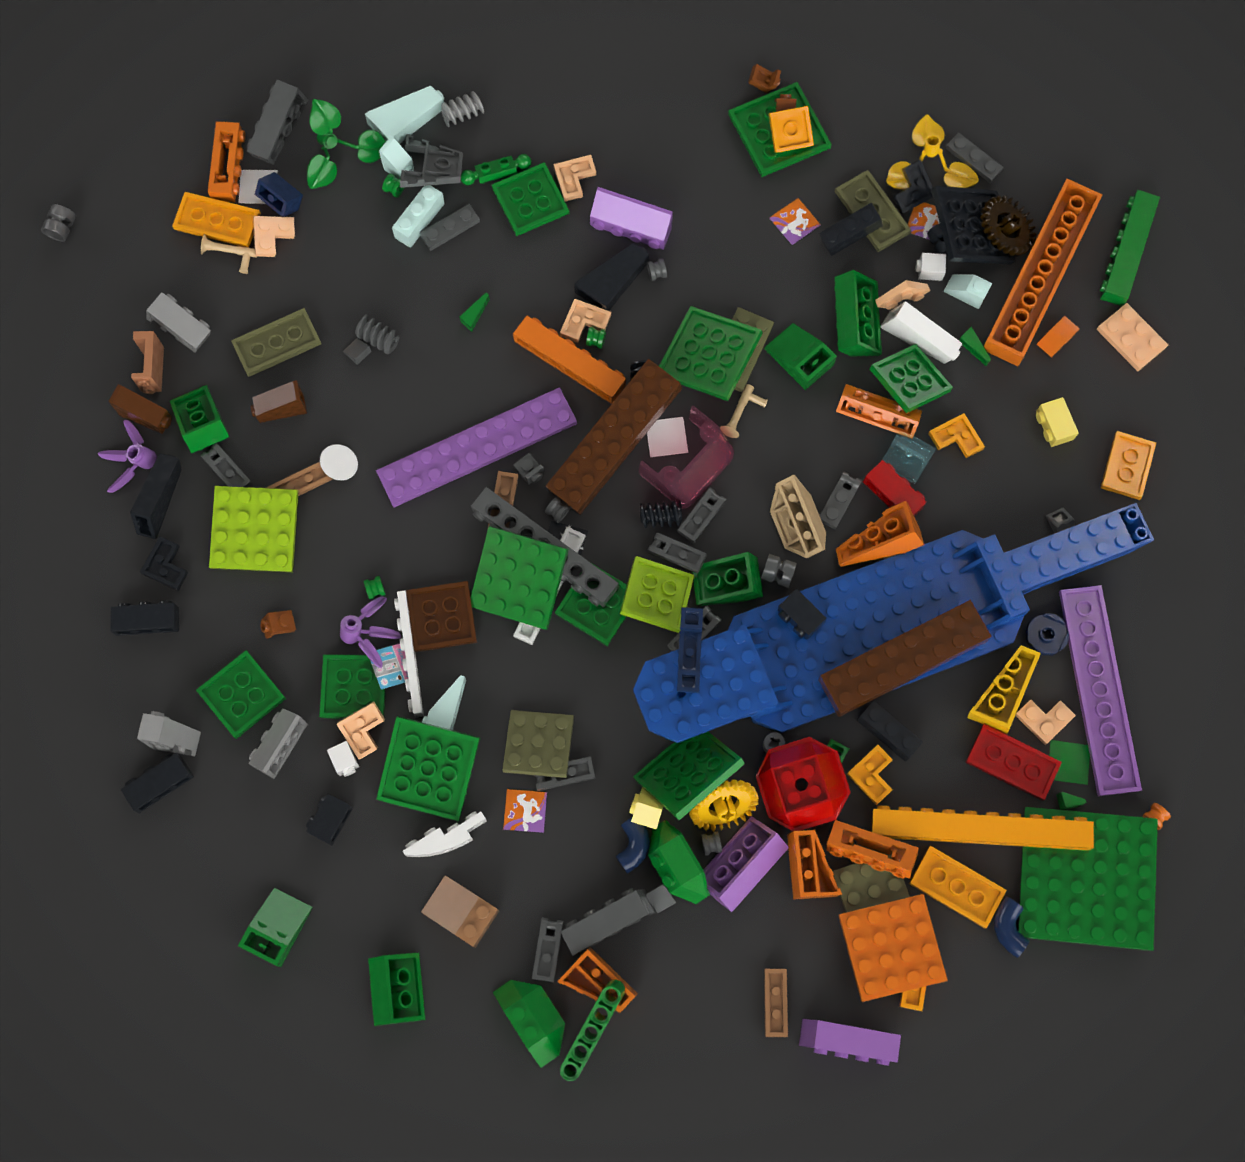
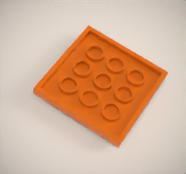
[838,894,948,1002]

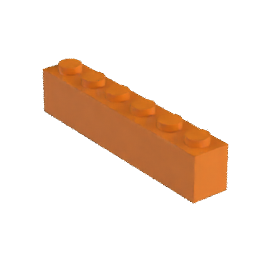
[513,316,626,404]

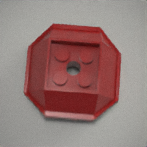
[756,737,851,831]

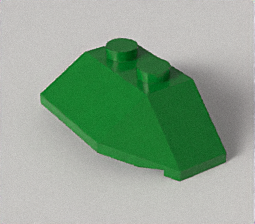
[648,820,710,904]
[493,980,565,1068]

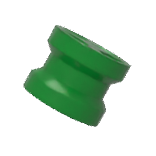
[382,173,405,198]
[586,326,606,349]
[364,575,386,600]

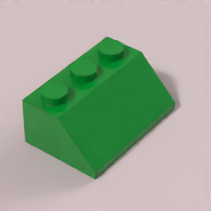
[368,953,425,1026]

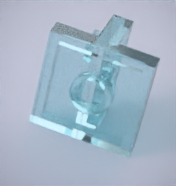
[882,434,936,484]

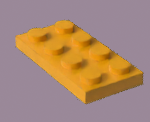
[172,192,261,248]
[909,846,1007,928]

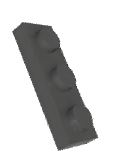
[945,132,1004,184]
[420,204,480,251]

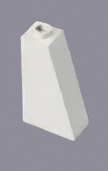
[880,301,963,364]

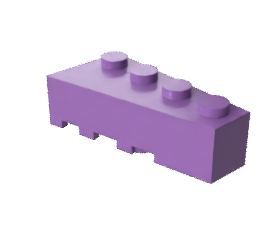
[799,1019,901,1066]

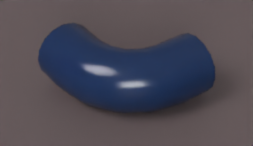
[615,817,650,874]
[994,896,1030,958]

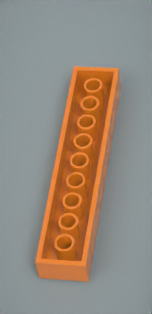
[983,179,1103,366]

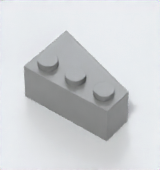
[146,292,211,353]
[137,711,201,757]

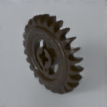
[981,195,1037,256]

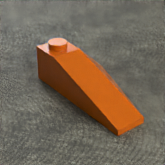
[836,501,924,567]

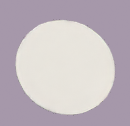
[320,444,358,480]

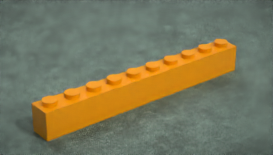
[872,806,1094,850]

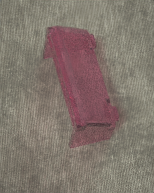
[639,405,734,508]

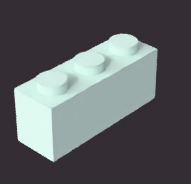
[392,185,445,248]

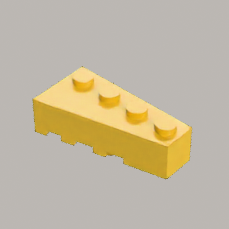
[967,645,1041,734]

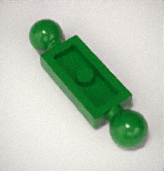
[461,154,531,185]

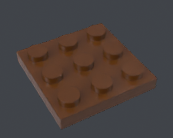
[406,581,477,652]

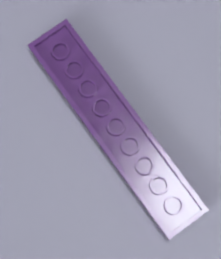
[376,387,577,508]
[1059,585,1142,796]

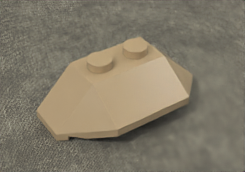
[770,475,826,558]

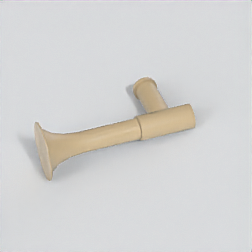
[201,234,257,274]
[720,384,768,438]

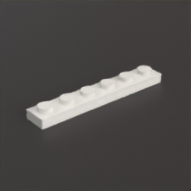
[394,590,424,717]

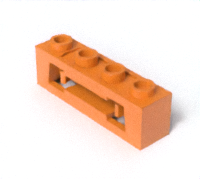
[208,122,245,202]
[836,384,922,439]
[827,820,919,879]

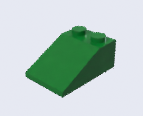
[170,385,229,453]
[692,552,763,606]

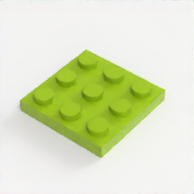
[620,556,694,633]

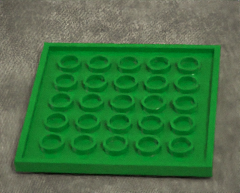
[1018,807,1158,951]

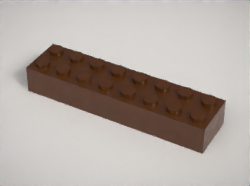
[546,359,682,515]
[818,600,992,717]

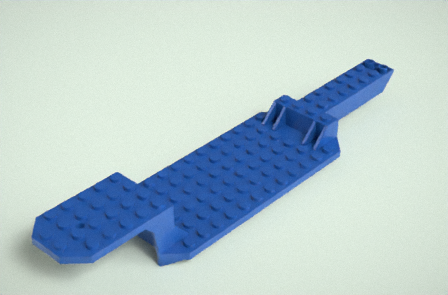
[633,503,1154,743]

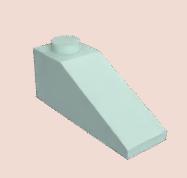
[422,675,466,730]

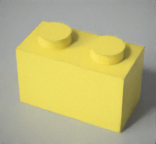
[1036,397,1079,447]
[629,788,663,829]

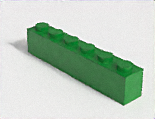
[1099,190,1160,306]

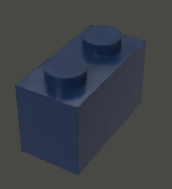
[255,172,303,217]

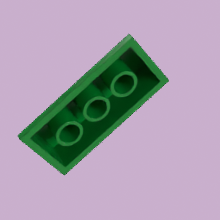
[834,270,882,356]

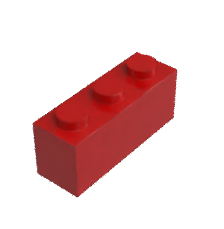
[863,460,927,517]

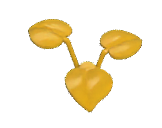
[886,114,979,190]

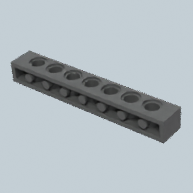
[471,487,619,608]

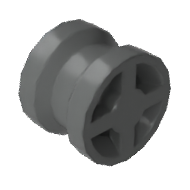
[647,258,667,281]
[545,497,570,523]
[763,732,785,754]
[701,831,722,856]

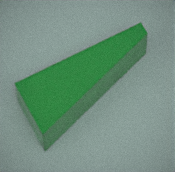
[460,293,490,332]
[959,326,991,366]

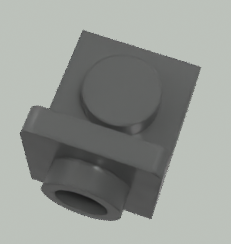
[513,453,544,485]

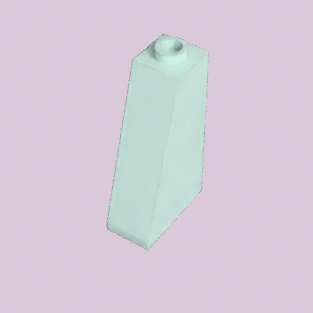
[365,86,444,144]

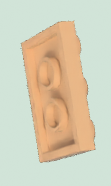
[1097,303,1168,371]

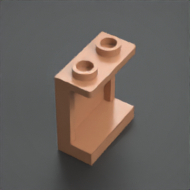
[131,331,164,394]

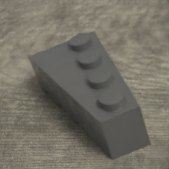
[247,80,308,165]
[561,888,656,956]

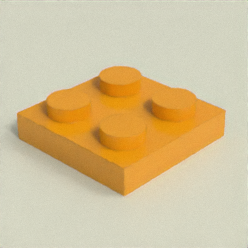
[768,106,814,153]

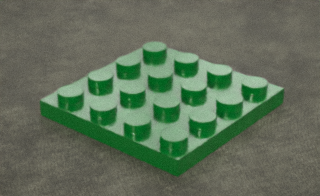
[728,82,832,177]
[659,306,763,401]
[471,526,569,630]
[376,716,480,821]
[633,732,745,820]

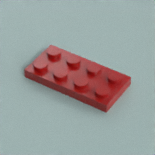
[966,724,1062,801]

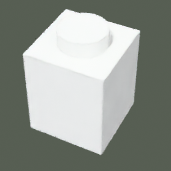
[915,253,946,281]
[327,741,359,777]

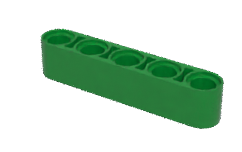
[560,980,625,1081]

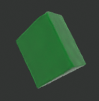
[1056,792,1086,810]

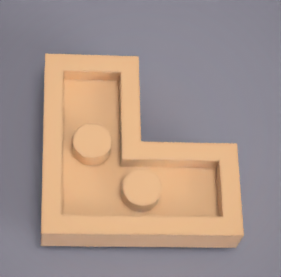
[554,155,596,202]
[253,216,295,257]
[875,280,930,310]
[560,299,611,343]
[1015,700,1076,745]
[337,702,385,760]

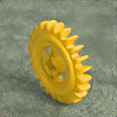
[689,779,758,832]

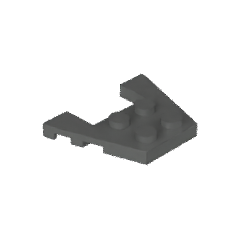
[400,134,463,188]

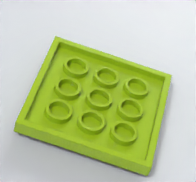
[209,486,298,572]

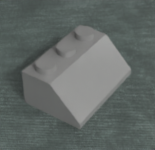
[248,709,308,779]

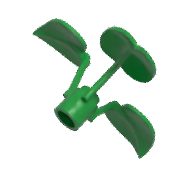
[307,99,386,189]

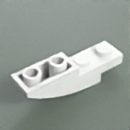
[403,811,487,857]

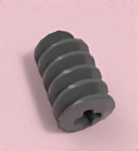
[355,314,400,355]

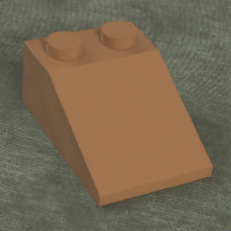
[421,875,499,948]

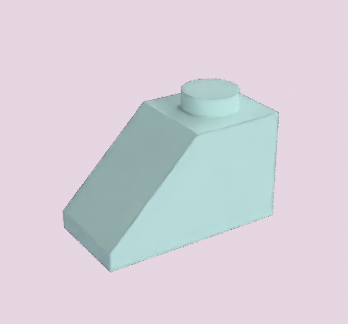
[379,136,414,179]
[943,274,992,309]

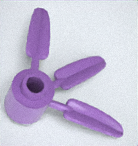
[98,420,157,493]
[340,596,401,668]

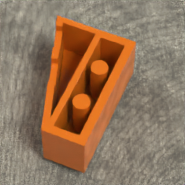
[787,830,842,899]
[557,947,638,1013]

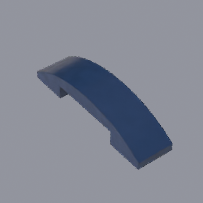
[677,607,703,693]

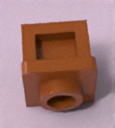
[748,64,781,93]
[775,94,796,112]
[261,610,296,639]

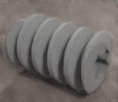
[441,91,484,127]

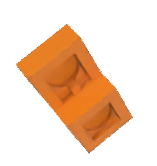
[1037,316,1080,358]

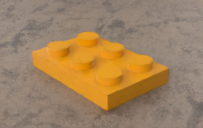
[1100,431,1156,500]

